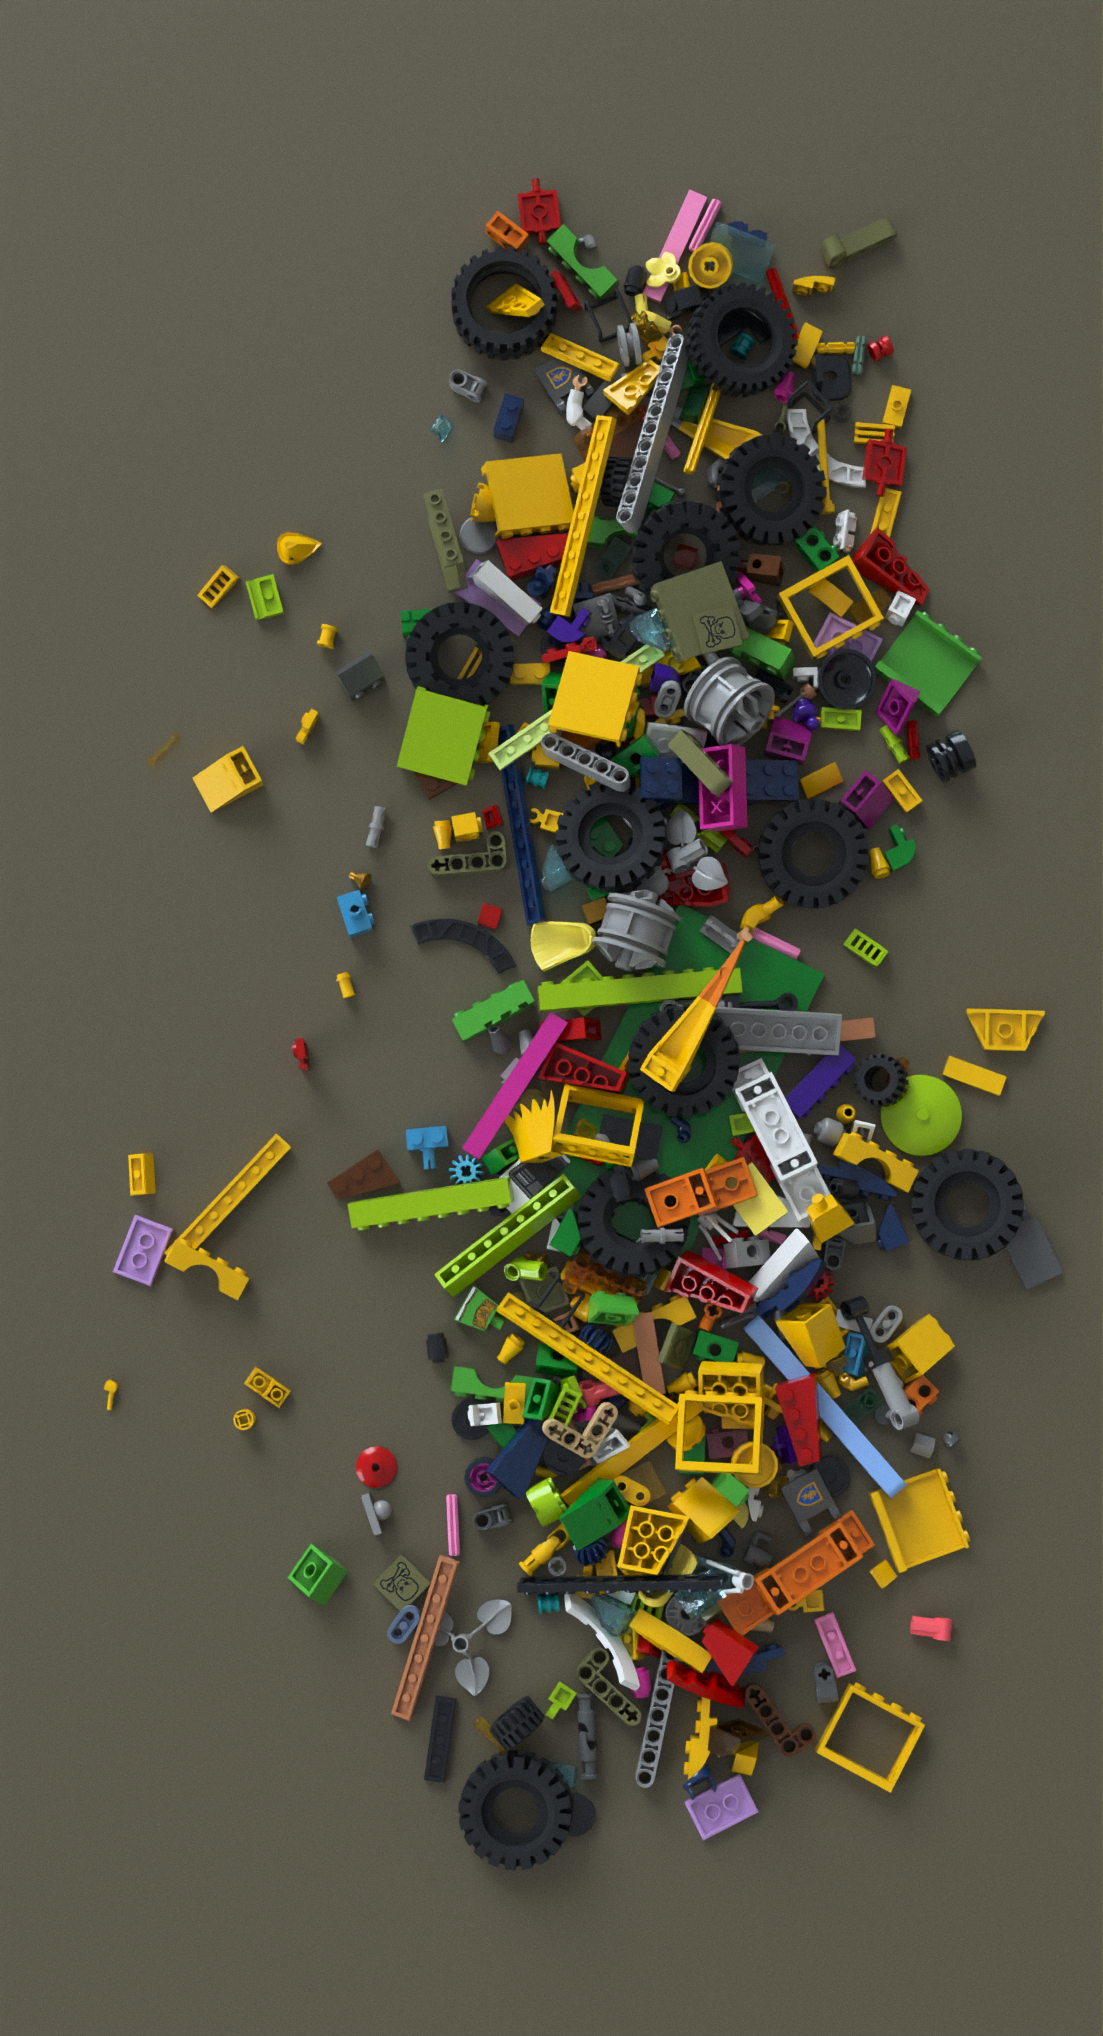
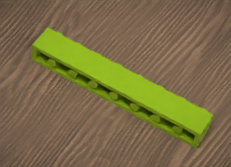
[434,1174,582,1297]
[348,1176,514,1231]

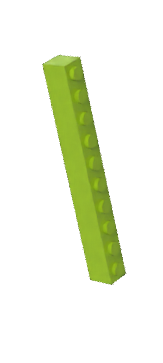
[537,967,743,1013]

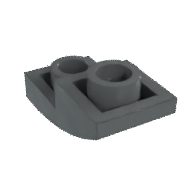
[582,379,615,419]

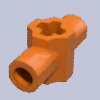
[698,1302,722,1333]

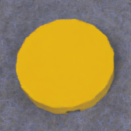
[667,1415,705,1451]

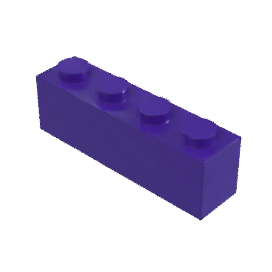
[785,1045,856,1119]

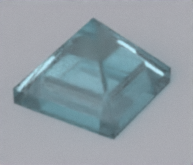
[430,414,453,442]

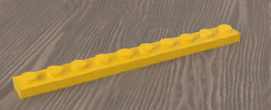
[550,415,617,617]
[496,1292,679,1425]

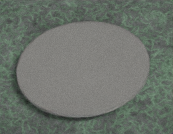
[460,517,499,555]

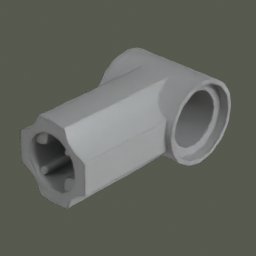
[666,838,708,874]

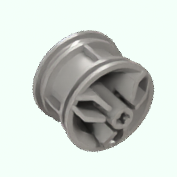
[684,657,775,746]
[592,889,682,972]

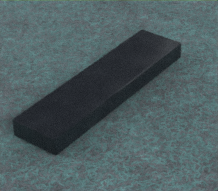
[424,1695,456,1783]

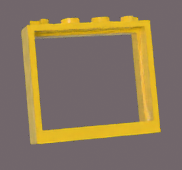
[777,555,884,659]
[551,1084,644,1167]
[675,1390,765,1475]
[815,1682,925,1793]

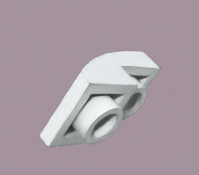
[747,1486,764,1522]

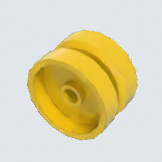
[688,242,734,289]
[731,1441,778,1488]

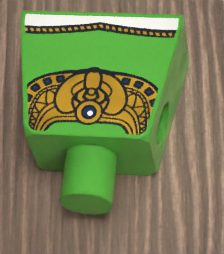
[454,1286,506,1331]

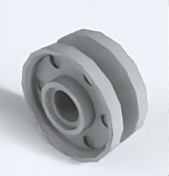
[617,322,642,367]
[664,1590,708,1636]

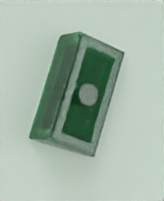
[679,386,709,425]

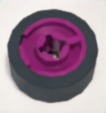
[464,1457,501,1497]

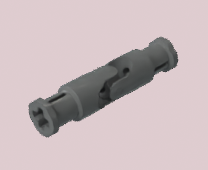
[577,1692,598,1780]

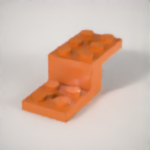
[645,1157,758,1228]

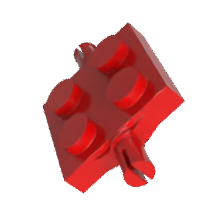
[518,178,561,245]
[862,429,907,497]
[730,1132,778,1183]

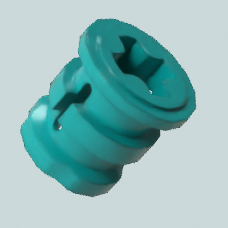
[729,333,755,360]
[525,765,549,789]
[537,1593,560,1615]

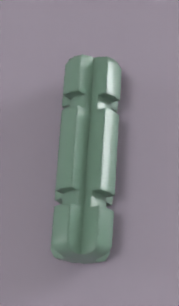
[852,336,867,375]

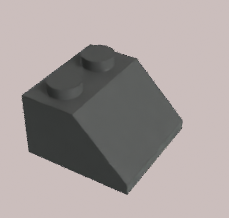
[336,651,385,701]

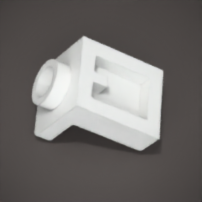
[885,590,916,626]
[792,667,818,690]

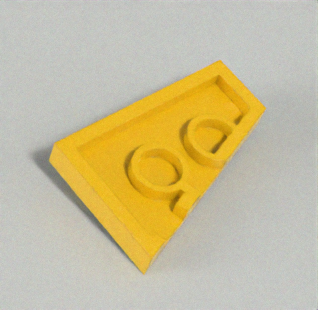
[486,283,545,317]
[603,359,660,415]

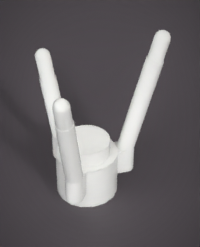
[697,1212,739,1261]
[706,1560,754,1595]

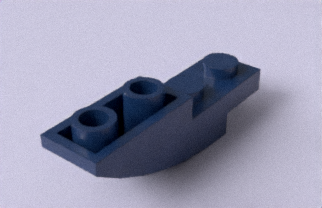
[817,1161,897,1201]
[755,1258,827,1319]
[705,1643,785,1674]

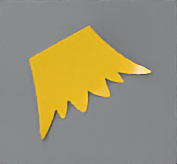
[504,1090,563,1163]

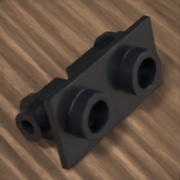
[753,668,794,703]

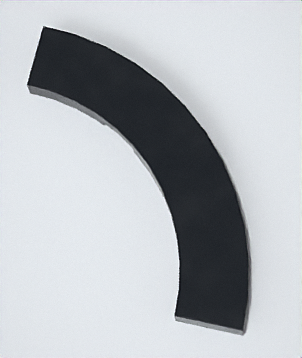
[410,919,517,974]

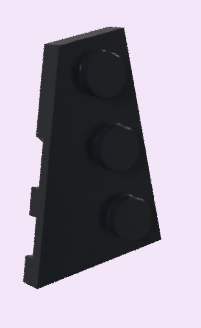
[599,1114,663,1161]

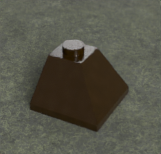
[708,1719,769,1758]

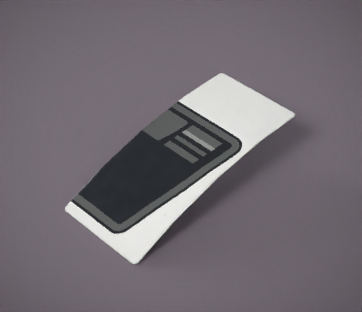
[499,1154,570,1213]

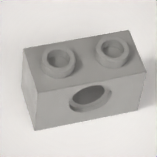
[723,1236,770,1269]

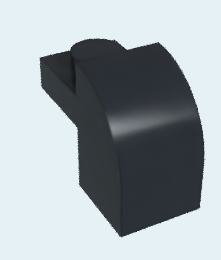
[663,286,709,321]

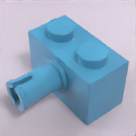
[336,890,375,938]
[406,1126,449,1170]

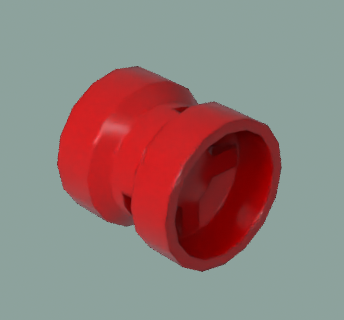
[867,335,894,362]

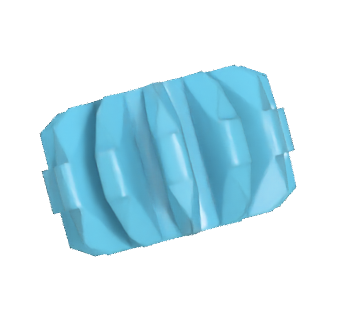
[449,1154,484,1185]

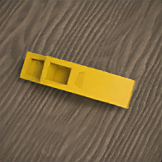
[684,1697,717,1780]

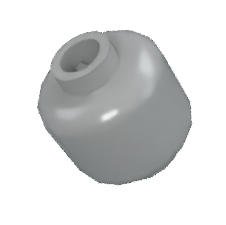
[814,1117,846,1147]

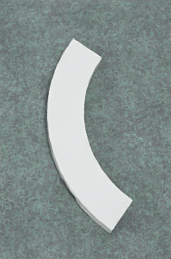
[786,409,866,488]
[564,1594,640,1691]

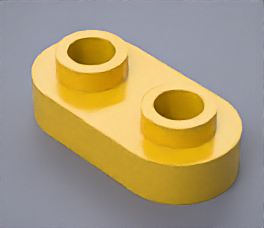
[614,1475,650,1506]

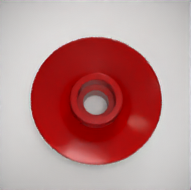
[356,1446,397,1488]

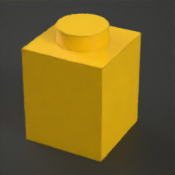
[532,744,560,769]

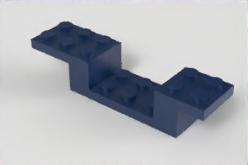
[640,757,799,805]

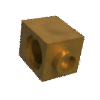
[582,897,610,926]

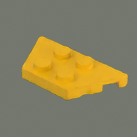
[966,1008,1045,1051]

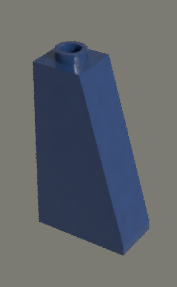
[486,1418,553,1499]

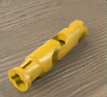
[519,1523,571,1577]

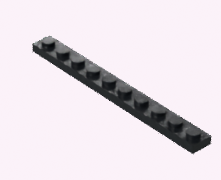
[517,1574,725,1595]

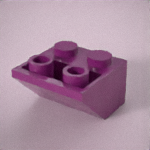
[764,716,812,765]
[838,770,894,830]

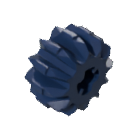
[578,1323,614,1355]
[573,1536,609,1567]

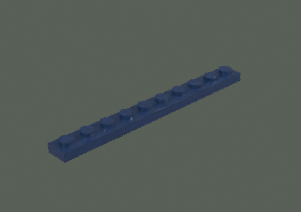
[497,724,546,925]

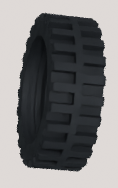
[451,246,557,360]

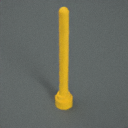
[817,419,835,514]

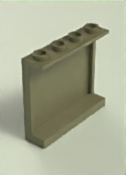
[423,488,468,593]
[650,561,749,664]

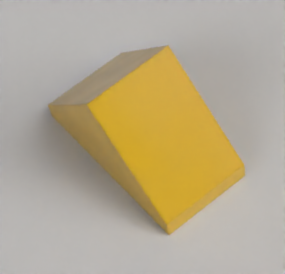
[731,1741,759,1776]

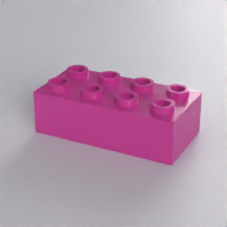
[699,744,747,832]

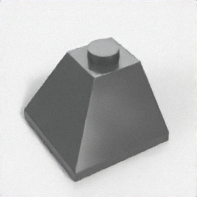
[837,1196,876,1245]

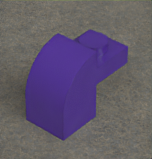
[547,608,592,643]
[650,663,682,706]

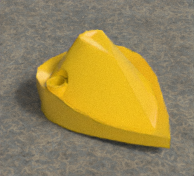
[277,532,322,565]

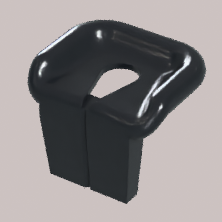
[810,354,851,402]

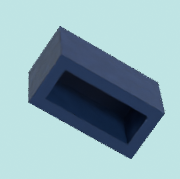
[493,393,524,443]

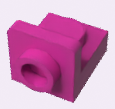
[701,1247,726,1270]
[573,1404,606,1423]

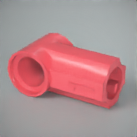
[579,1379,620,1407]
[910,1616,953,1641]

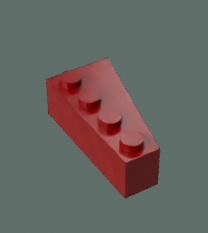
[496,533,569,582]
[538,1042,631,1093]
[664,1249,759,1313]
[775,1372,822,1467]

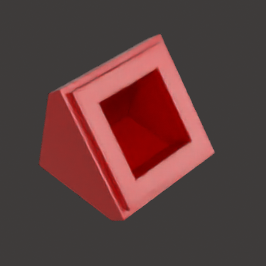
[482,804,504,830]

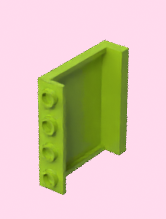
[397,686,490,786]

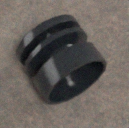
[926,730,976,783]

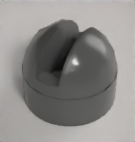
[943,1431,961,1449]

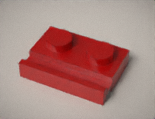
[550,270,583,313]
[292,1038,310,1072]

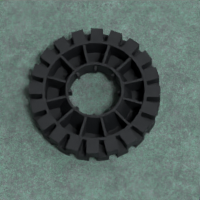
[577,1165,690,1278]

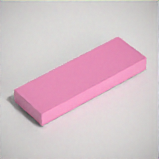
[814,1611,856,1678]

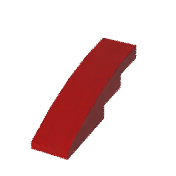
[667,1660,745,1708]

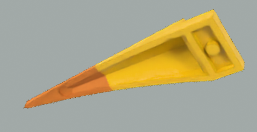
[640,940,746,1092]

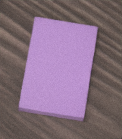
[813,612,883,662]
[113,1215,174,1286]
[684,1773,759,1840]

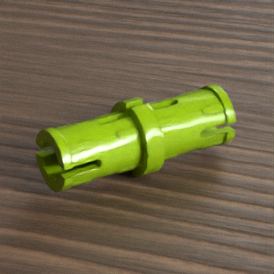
[879,725,910,765]

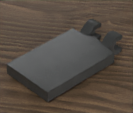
[1005,1207,1063,1290]

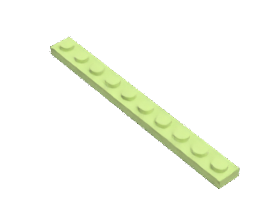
[488,639,665,771]

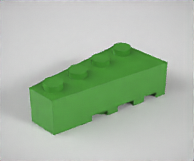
[726,627,797,682]
[452,980,535,1043]

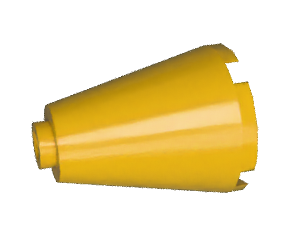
[470,482,496,522]

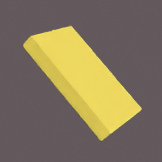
[726,1163,789,1236]

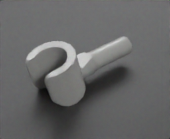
[578,234,596,249]

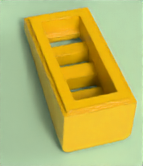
[197,565,240,609]

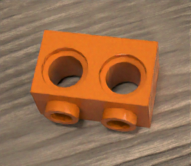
[485,211,529,253]
[903,1375,939,1417]

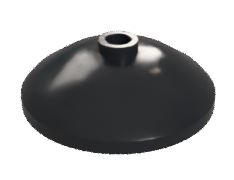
[817,649,876,710]

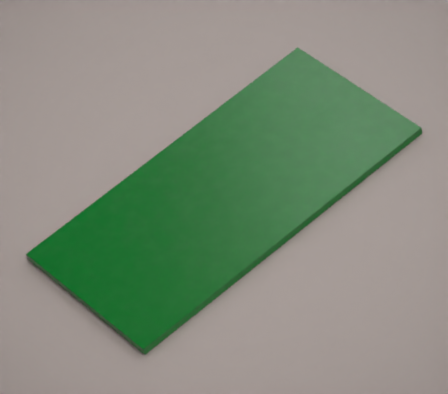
[537,905,825,1261]

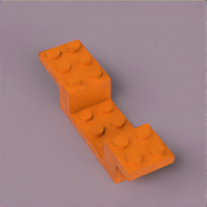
[716,1510,875,1636]

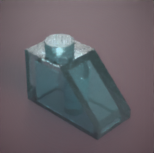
[629,608,672,651]
[540,844,572,893]
[591,1593,636,1637]

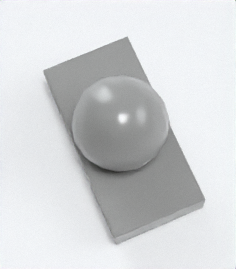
[361,1492,392,1535]

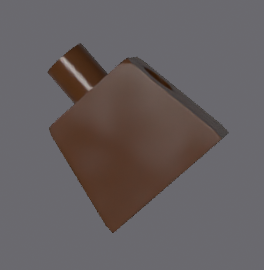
[737,554,784,587]

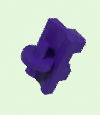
[769,1425,797,1464]

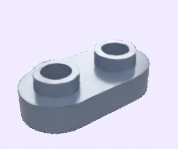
[387,1605,420,1644]

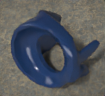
[683,1765,717,1800]

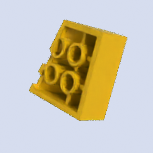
[698,1361,764,1426]
[618,1506,691,1575]

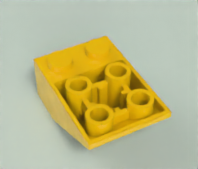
[193,746,264,813]

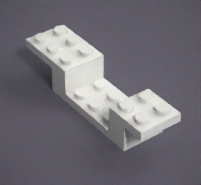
[732,1058,830,1222]

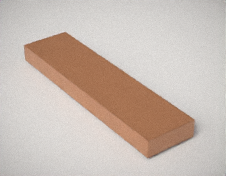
[632,1312,666,1394]

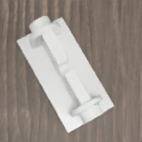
[833,509,857,553]

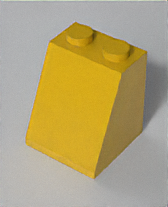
[775,1302,846,1369]
[885,1314,955,1384]
[667,1477,740,1544]

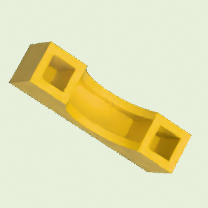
[833,1132,919,1192]
[164,1238,249,1300]
[612,1294,697,1353]

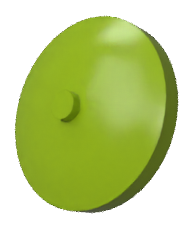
[880,1075,962,1156]

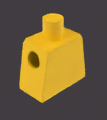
[806,1194,855,1244]

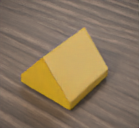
[673,272,691,292]

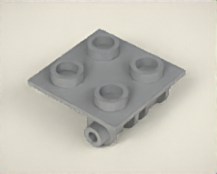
[573,593,620,641]

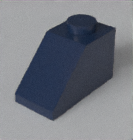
[876,1204,909,1252]

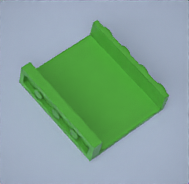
[874,610,982,718]

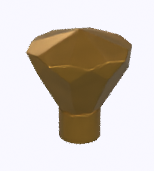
[349,871,372,891]
[525,1251,548,1265]

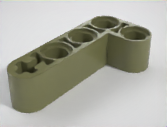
[820,217,898,269]
[668,729,733,797]
[428,831,507,877]
[576,1646,642,1726]

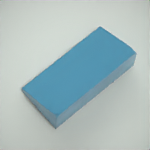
[839,1332,870,1377]

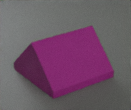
[876,679,920,735]

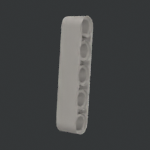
[541,733,631,792]

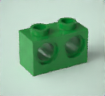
[794,526,840,573]

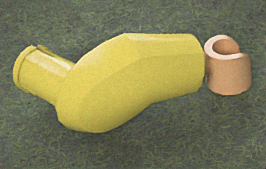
[634,294,682,337]

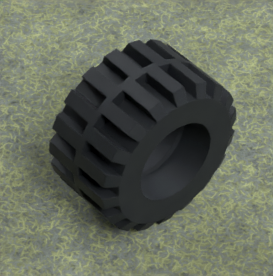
[600,456,633,508]
[853,1054,909,1107]
[489,1696,545,1751]

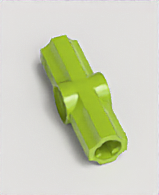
[670,804,727,854]

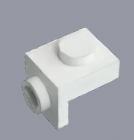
[468,1403,502,1426]

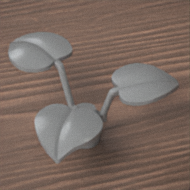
[637,809,728,896]
[417,1599,512,1696]

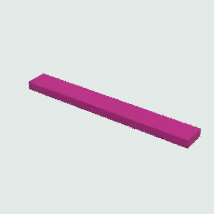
[462,1012,568,1159]

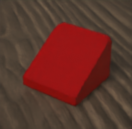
[477,903,503,930]
[637,1634,662,1658]

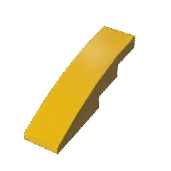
[628,1609,712,1673]

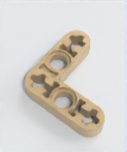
[542,1402,618,1458]

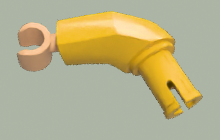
[737,895,784,942]

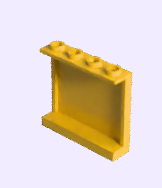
[481,453,574,539]
[548,651,643,748]
[869,1468,970,1573]

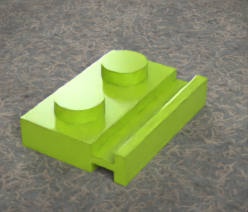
[245,574,284,621]

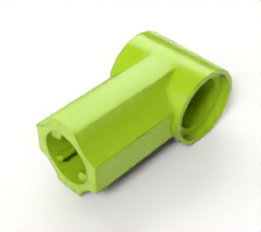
[504,1256,548,1281]

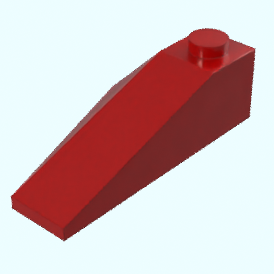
[852,528,930,606]
[656,863,730,907]

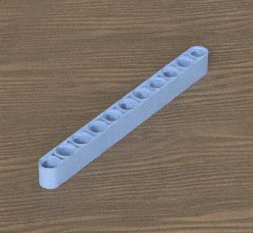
[743,1315,907,1499]

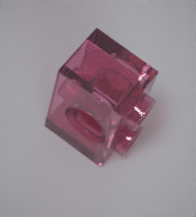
[706,1428,749,1459]

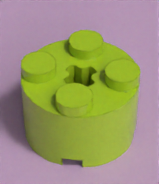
[526,1477,567,1527]

